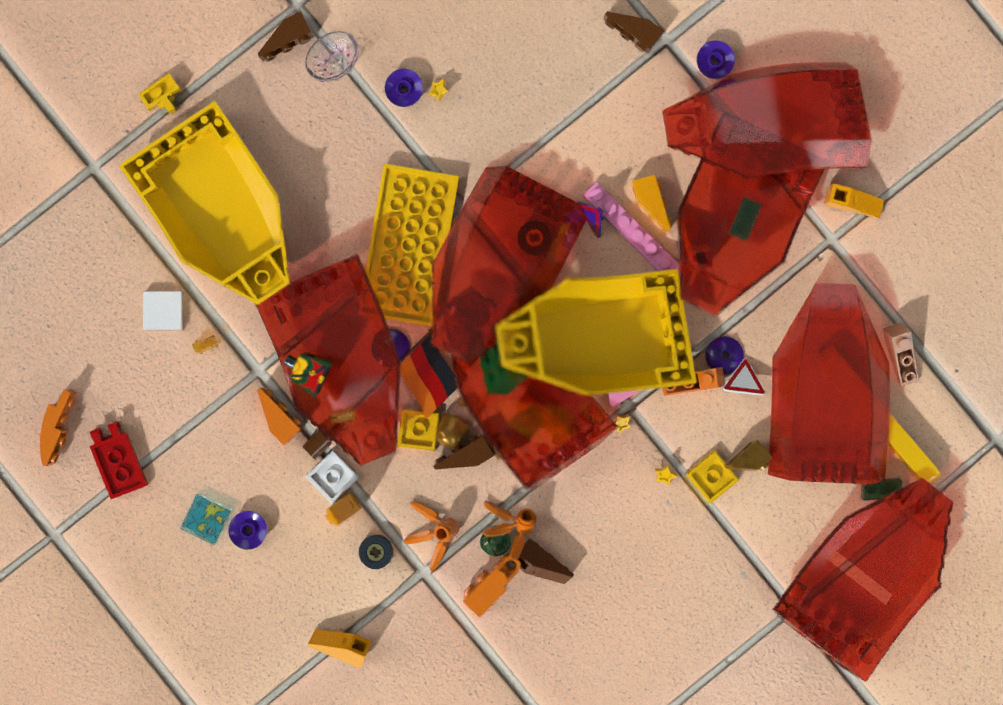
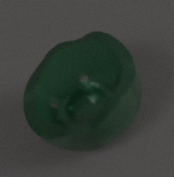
[480,525,511,556]

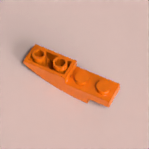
[40,389,77,466]

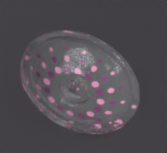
[305,31,359,82]

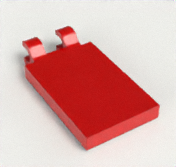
[89,421,148,499]

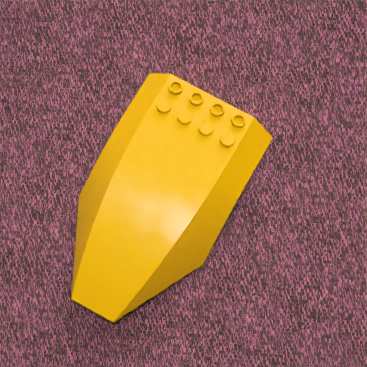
[118,101,290,305]
[496,269,697,395]

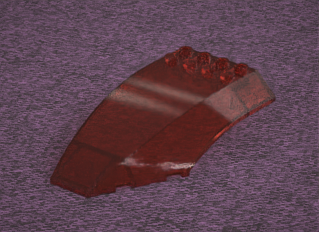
[662,62,872,181]
[678,111,828,316]
[432,166,587,364]
[255,254,401,466]
[768,283,890,485]
[442,291,618,491]
[772,478,953,682]

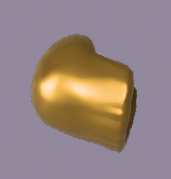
[436,413,470,449]

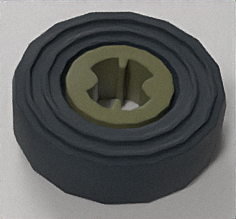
[359,535,393,569]

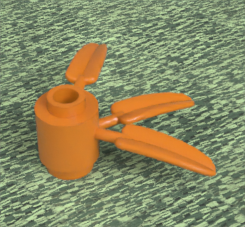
[404,501,459,571]
[483,501,536,561]

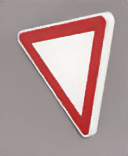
[723,359,766,396]

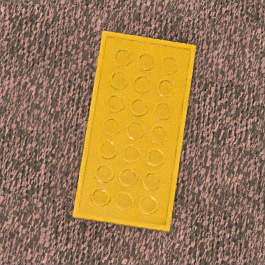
[358,164,459,327]

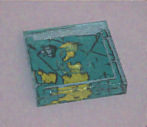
[180,494,232,545]

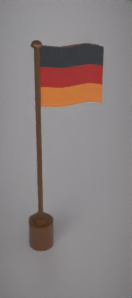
[302,329,458,460]

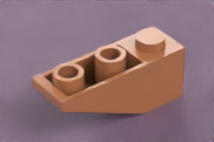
[883,323,919,387]

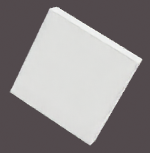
[143,291,183,330]
[306,450,360,504]

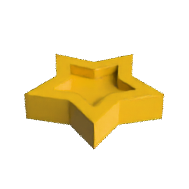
[429,79,449,101]
[609,414,631,434]
[655,465,677,485]

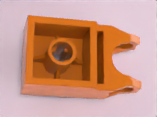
[463,553,521,618]

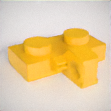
[138,73,181,115]

